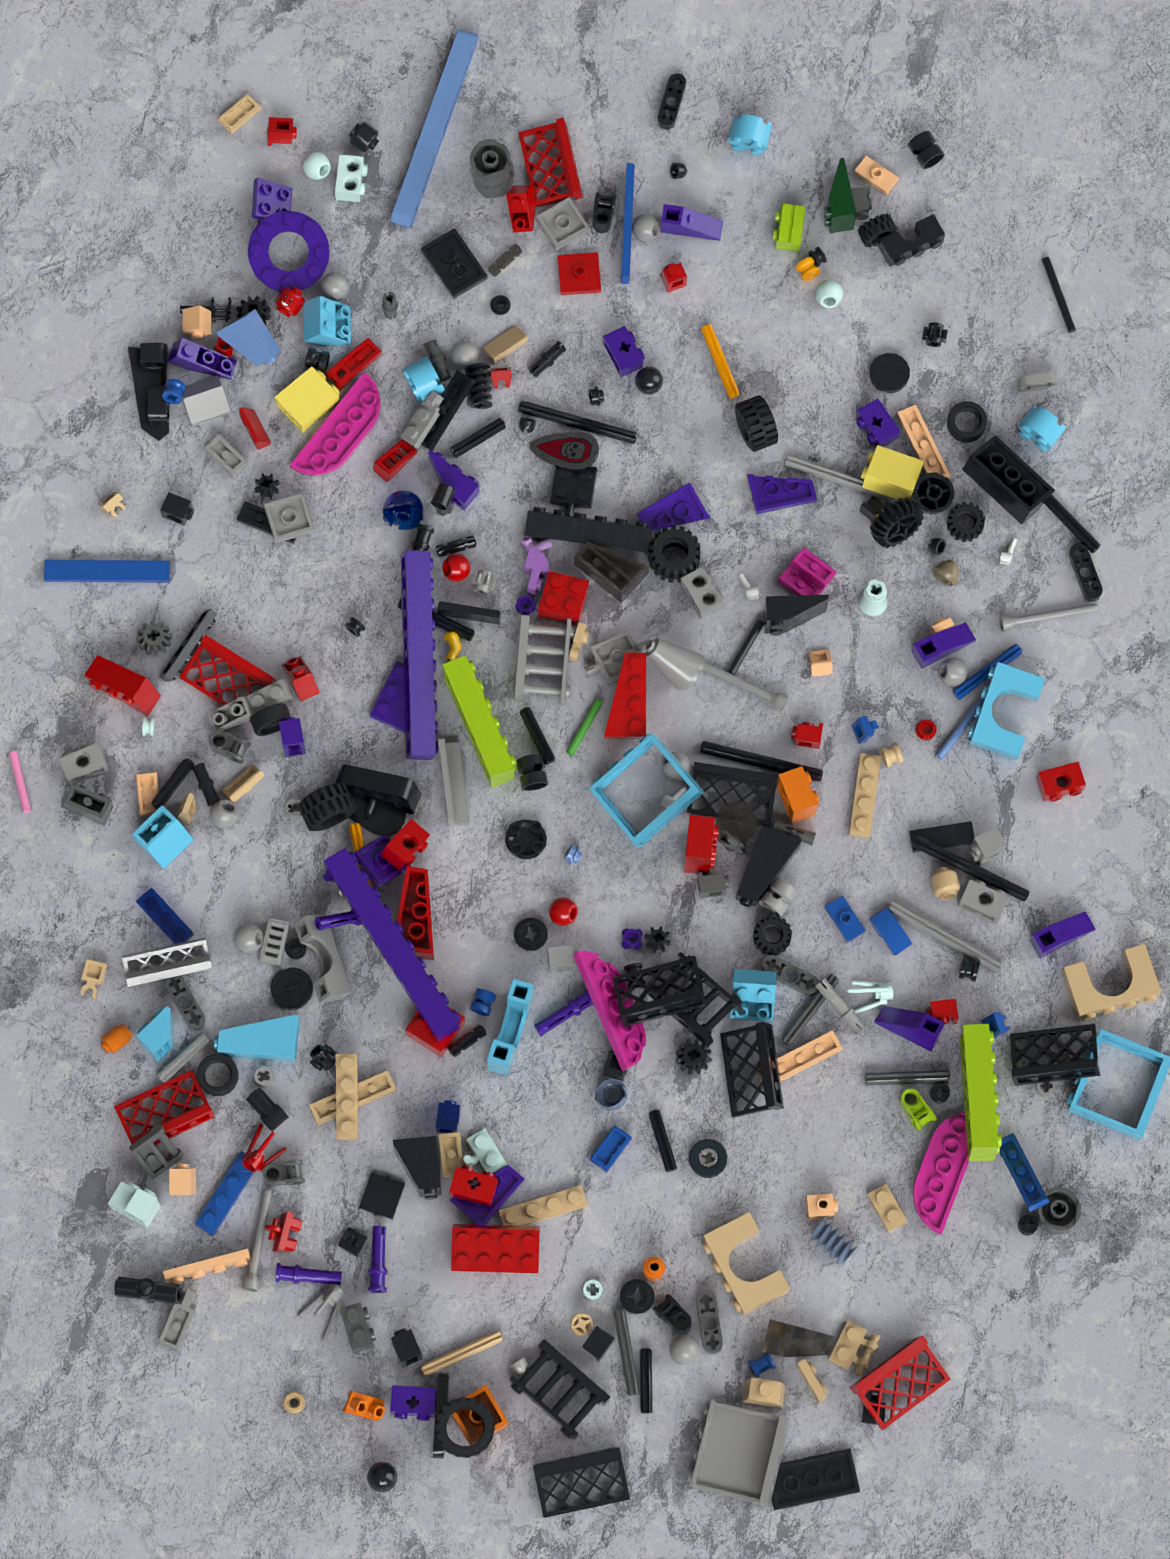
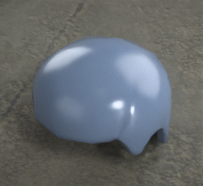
[594,1078,627,1111]

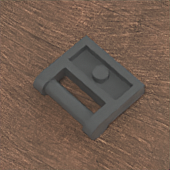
[129,1124,183,1179]

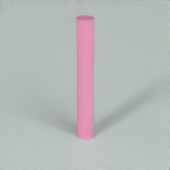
[9,751,31,813]

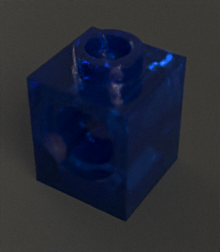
[435,1100,461,1133]

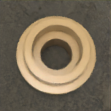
[283,1391,305,1414]

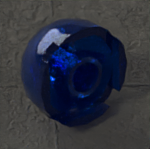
[382,490,424,530]

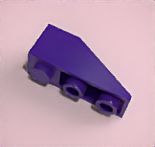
[660,204,723,241]
[168,338,237,380]
[428,450,480,511]
[911,623,976,669]
[1030,911,1096,959]
[874,1006,945,1052]

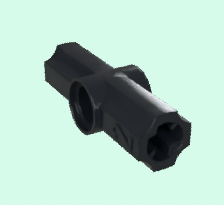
[114,1277,183,1304]

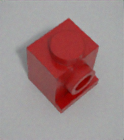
[267,117,297,146]
[660,262,687,293]
[791,722,823,749]
[926,999,959,1024]

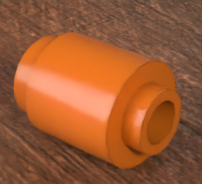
[100,1023,133,1054]
[643,1256,665,1282]

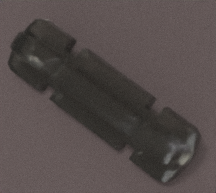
[488,244,522,277]

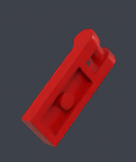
[325,338,382,390]

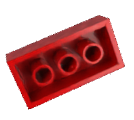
[451,1224,540,1274]

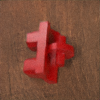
[264,1211,303,1253]

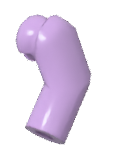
[521,536,553,552]

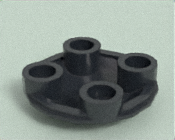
[505,819,547,859]

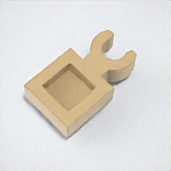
[569,622,590,662]
[80,959,108,999]

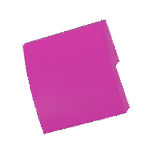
[777,548,837,596]

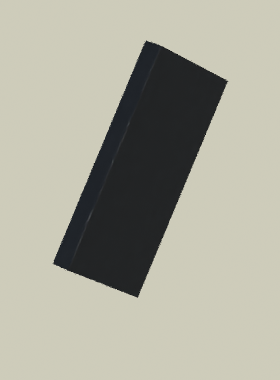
[771,1448,860,1511]

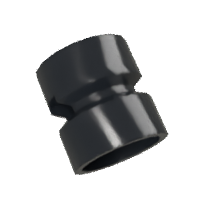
[908,131,945,169]
[516,754,548,791]

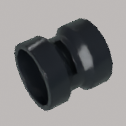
[305,348,330,372]

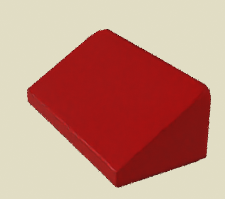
[239,407,271,450]

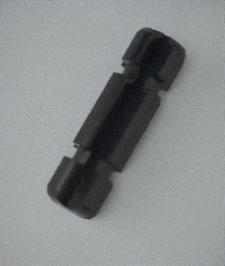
[436,536,476,557]
[448,1025,487,1057]

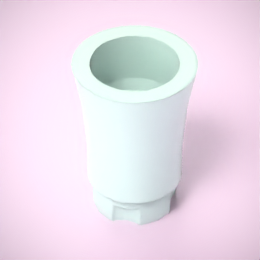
[858,579,887,616]

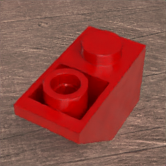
[506,184,536,233]
[282,656,320,702]

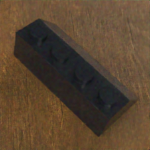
[962,435,1055,525]

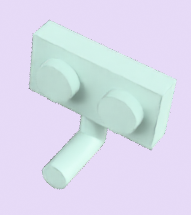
[464,1128,507,1173]

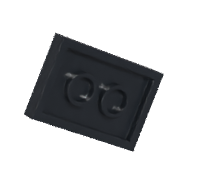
[421,228,488,299]

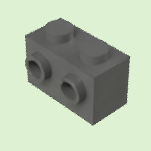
[64,784,114,826]
[340,1302,376,1354]

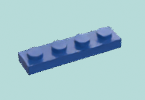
[1000,1132,1049,1212]
[195,1151,254,1237]

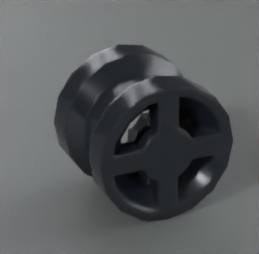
[958,957,980,982]

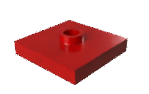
[557,252,601,295]

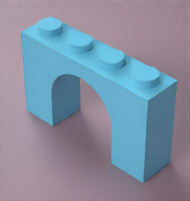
[967,662,1045,760]
[487,978,534,1076]

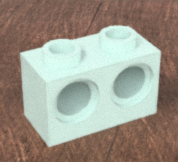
[335,155,368,202]

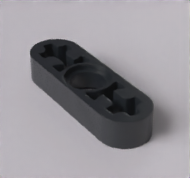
[658,73,686,130]
[1069,543,1103,602]

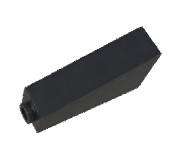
[736,825,802,907]

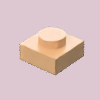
[930,618,954,635]

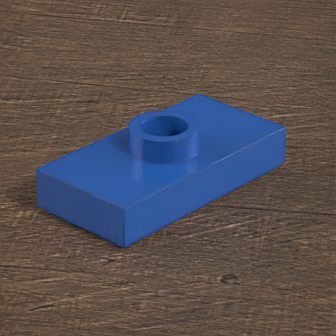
[825,896,866,943]
[589,1125,632,1173]

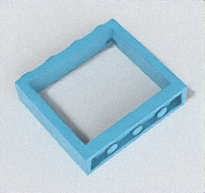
[589,733,704,847]
[1067,1029,1170,1140]

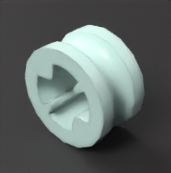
[142,717,155,736]
[582,1280,603,1300]

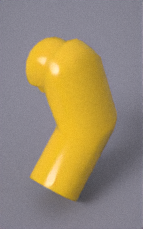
[444,631,462,662]

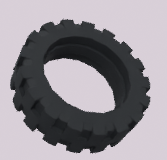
[435,1397,495,1458]

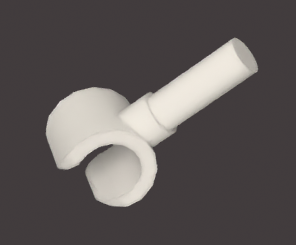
[999,538,1017,565]
[739,574,759,600]
[661,786,687,808]

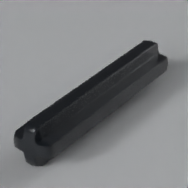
[450,418,506,458]
[520,707,555,765]
[151,758,194,810]
[649,1110,677,1172]
[640,1348,653,1414]

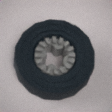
[689,1139,728,1178]

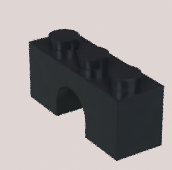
[878,214,945,267]

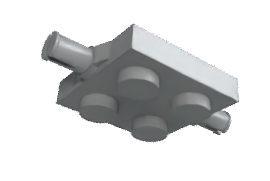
[584,630,650,686]

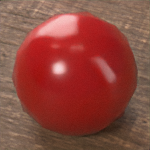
[442,554,471,582]
[548,897,578,926]

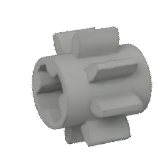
[470,570,496,595]

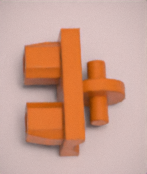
[342,1390,385,1421]

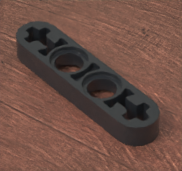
[433,1372,449,1459]

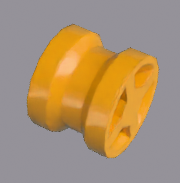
[795,257,821,282]

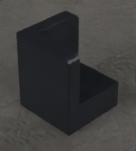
[860,496,891,521]
[603,1050,627,1081]
[582,1326,615,1362]

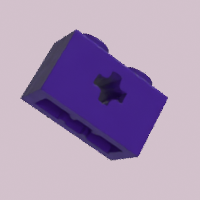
[603,326,645,377]
[855,398,900,447]
[279,717,306,758]
[390,1385,437,1421]

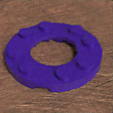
[248,211,329,292]

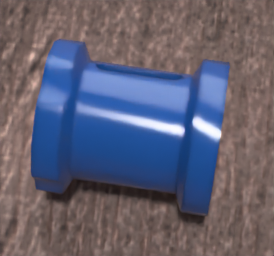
[747,1351,776,1378]

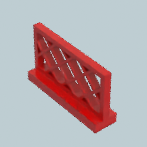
[518,117,584,207]
[179,635,277,722]
[114,1070,215,1146]
[849,1335,951,1430]

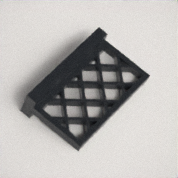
[687,762,778,826]
[613,956,707,1027]
[720,1022,784,1118]
[1010,1023,1101,1086]
[533,1446,630,1518]

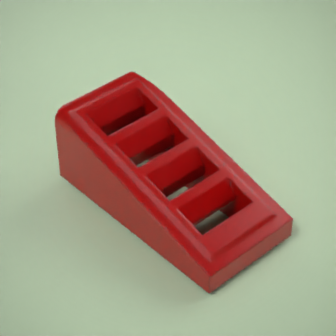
[373,439,417,482]

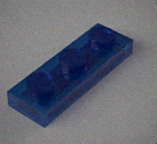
[136,887,194,944]

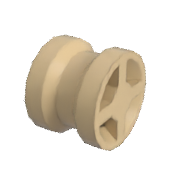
[880,743,903,768]
[571,1313,593,1337]

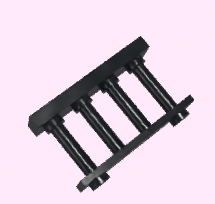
[647,952,744,1047]
[509,1339,611,1439]

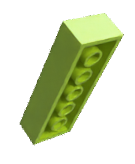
[442,655,517,788]
[959,1024,1002,1162]

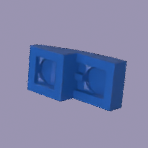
[869,907,913,956]

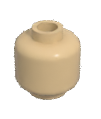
[930,867,960,900]

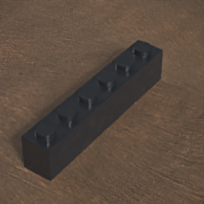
[525,506,652,553]

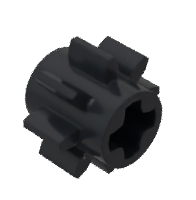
[922,322,948,347]
[254,473,280,500]
[645,926,671,953]
[309,1044,336,1071]

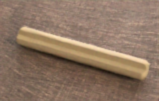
[421,1331,503,1376]

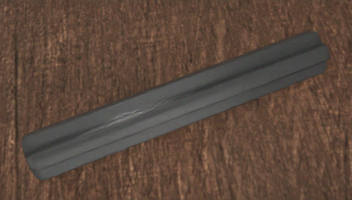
[782,974,839,1045]
[864,1070,950,1086]
[614,1309,639,1396]

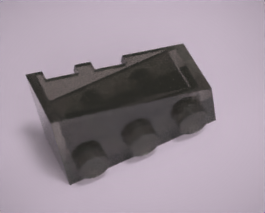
[574,542,649,603]

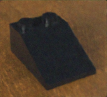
[764,594,829,636]

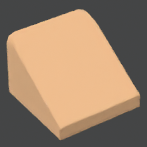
[808,649,832,676]

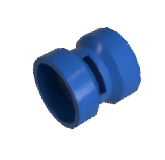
[469,988,496,1016]

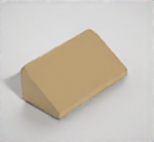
[482,325,527,364]

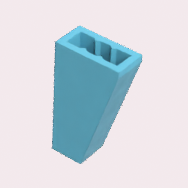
[214,1015,300,1062]

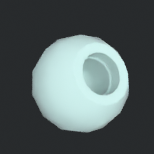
[302,152,331,180]
[815,280,843,308]

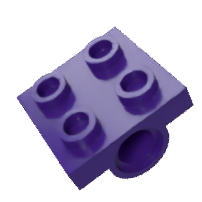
[252,177,293,224]

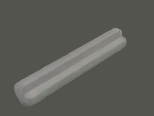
[156,1033,209,1083]

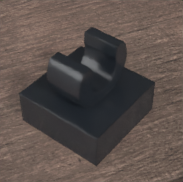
[338,1227,368,1257]

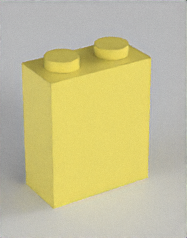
[275,367,340,433]
[861,445,924,500]

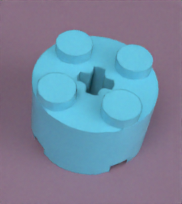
[728,114,772,156]
[402,356,445,404]
[1018,404,1066,452]

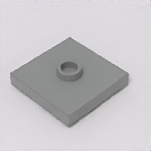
[535,197,591,251]
[263,492,315,543]

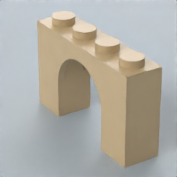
[1061,944,1161,1021]
[701,1212,790,1316]

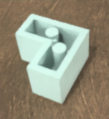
[108,1181,160,1228]

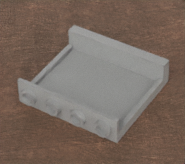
[688,1399,790,1507]

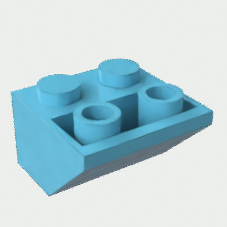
[304,296,351,346]
[132,805,194,869]
[730,969,776,1022]
[136,1006,174,1063]

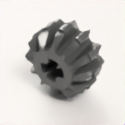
[136,620,172,656]

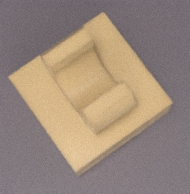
[98,492,125,517]

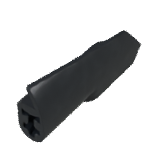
[128,342,170,441]

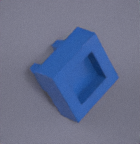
[851,716,879,744]
[981,1012,1010,1039]

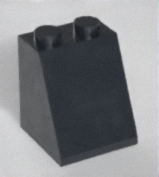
[393,1136,442,1200]

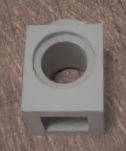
[548,945,577,973]

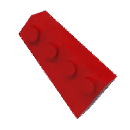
[604,653,646,739]
[397,866,434,960]

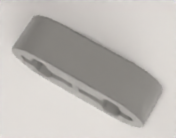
[1018,372,1058,392]

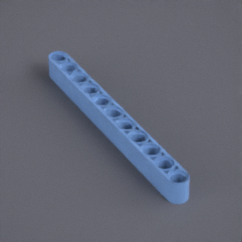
[391,29,479,228]

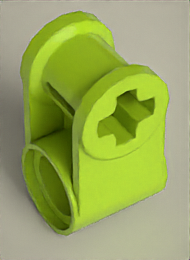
[899,1089,936,1132]

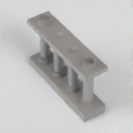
[515,615,575,705]

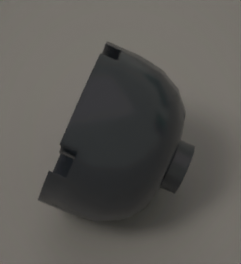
[912,472,955,515]

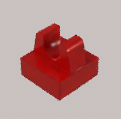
[491,367,512,389]

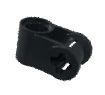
[593,192,616,233]
[652,1293,692,1335]

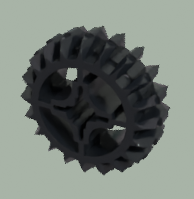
[870,497,924,548]

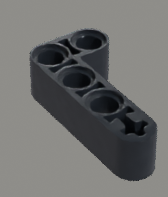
[334,764,422,814]

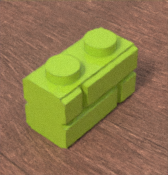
[773,203,806,251]

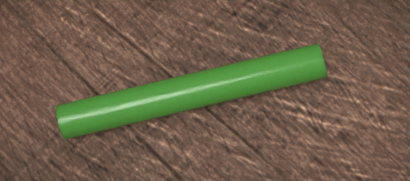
[566,699,603,756]

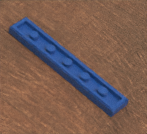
[621,163,635,284]
[44,560,170,583]

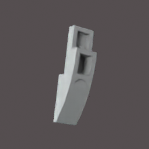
[207,679,293,731]

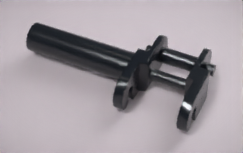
[180,297,232,323]

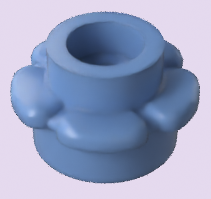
[564,845,582,865]

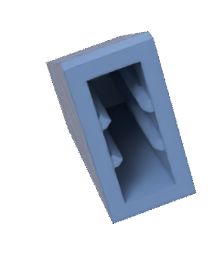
[216,309,281,366]

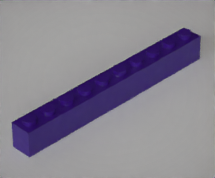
[400,550,439,760]
[324,848,461,1042]

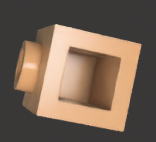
[182,305,211,339]
[169,1163,196,1195]
[805,1193,838,1221]

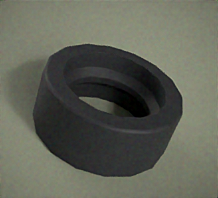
[947,401,987,443]
[250,703,291,736]
[197,1054,238,1096]

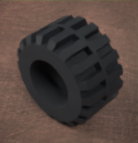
[735,395,778,452]
[648,526,701,583]
[298,783,357,831]

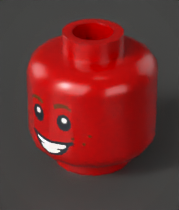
[275,286,305,318]

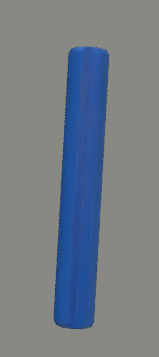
[953,644,1022,700]

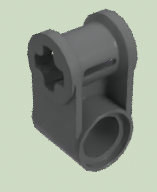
[209,730,251,764]
[263,1160,305,1187]

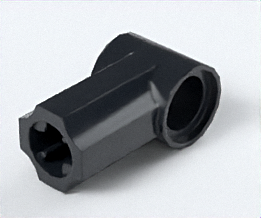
[430,483,456,516]
[246,1087,289,1132]

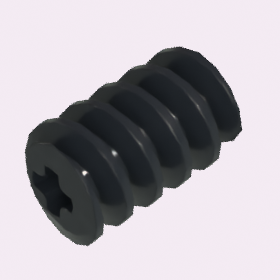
[465,363,493,409]

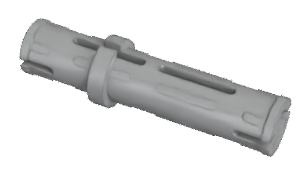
[815,977,866,1035]

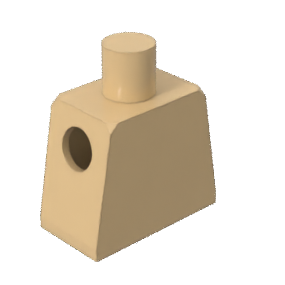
[741,1377,786,1409]

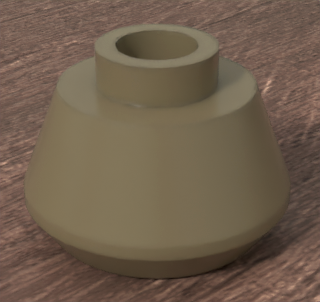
[933,559,960,586]

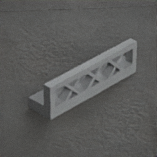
[438,739,470,827]
[122,937,212,987]

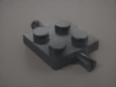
[550,466,598,515]

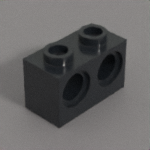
[391,1328,423,1368]

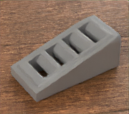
[259,918,291,967]

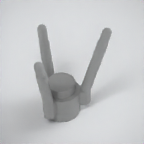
[298,1284,345,1341]

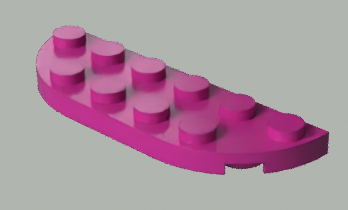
[290,372,381,476]
[573,951,646,1071]
[913,1112,969,1235]

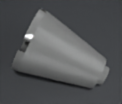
[645,638,705,691]

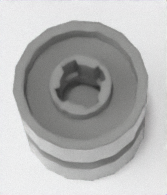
[759,878,798,918]

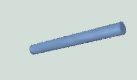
[935,696,984,760]

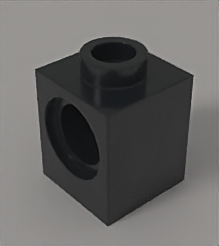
[160,492,194,526]

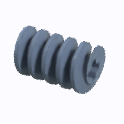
[810,1217,858,1265]

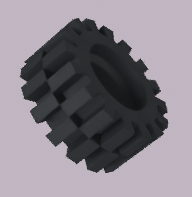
[857,213,897,247]
[946,502,985,542]
[753,915,792,956]

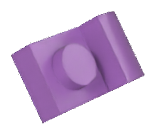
[524,548,549,596]

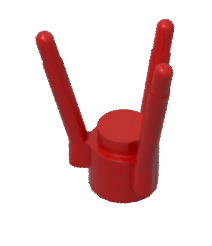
[242,1124,287,1173]

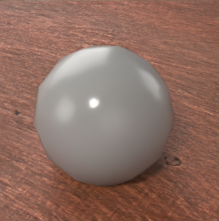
[632,214,660,242]
[320,272,349,301]
[450,341,479,369]
[938,658,968,687]
[662,751,691,781]
[209,800,239,829]
[233,923,263,953]
[669,1335,699,1365]

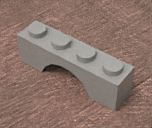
[294,913,351,1003]

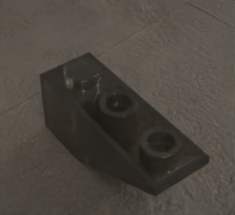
[762,1319,833,1357]

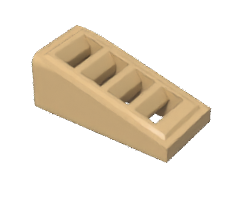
[175,793,197,824]

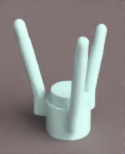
[847,980,893,1014]

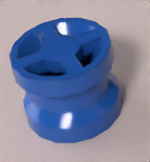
[162,379,186,404]

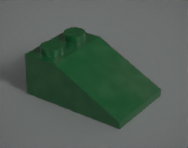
[823,158,857,234]

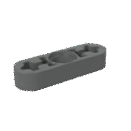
[762,955,819,996]
[165,975,206,1031]
[696,1290,723,1355]

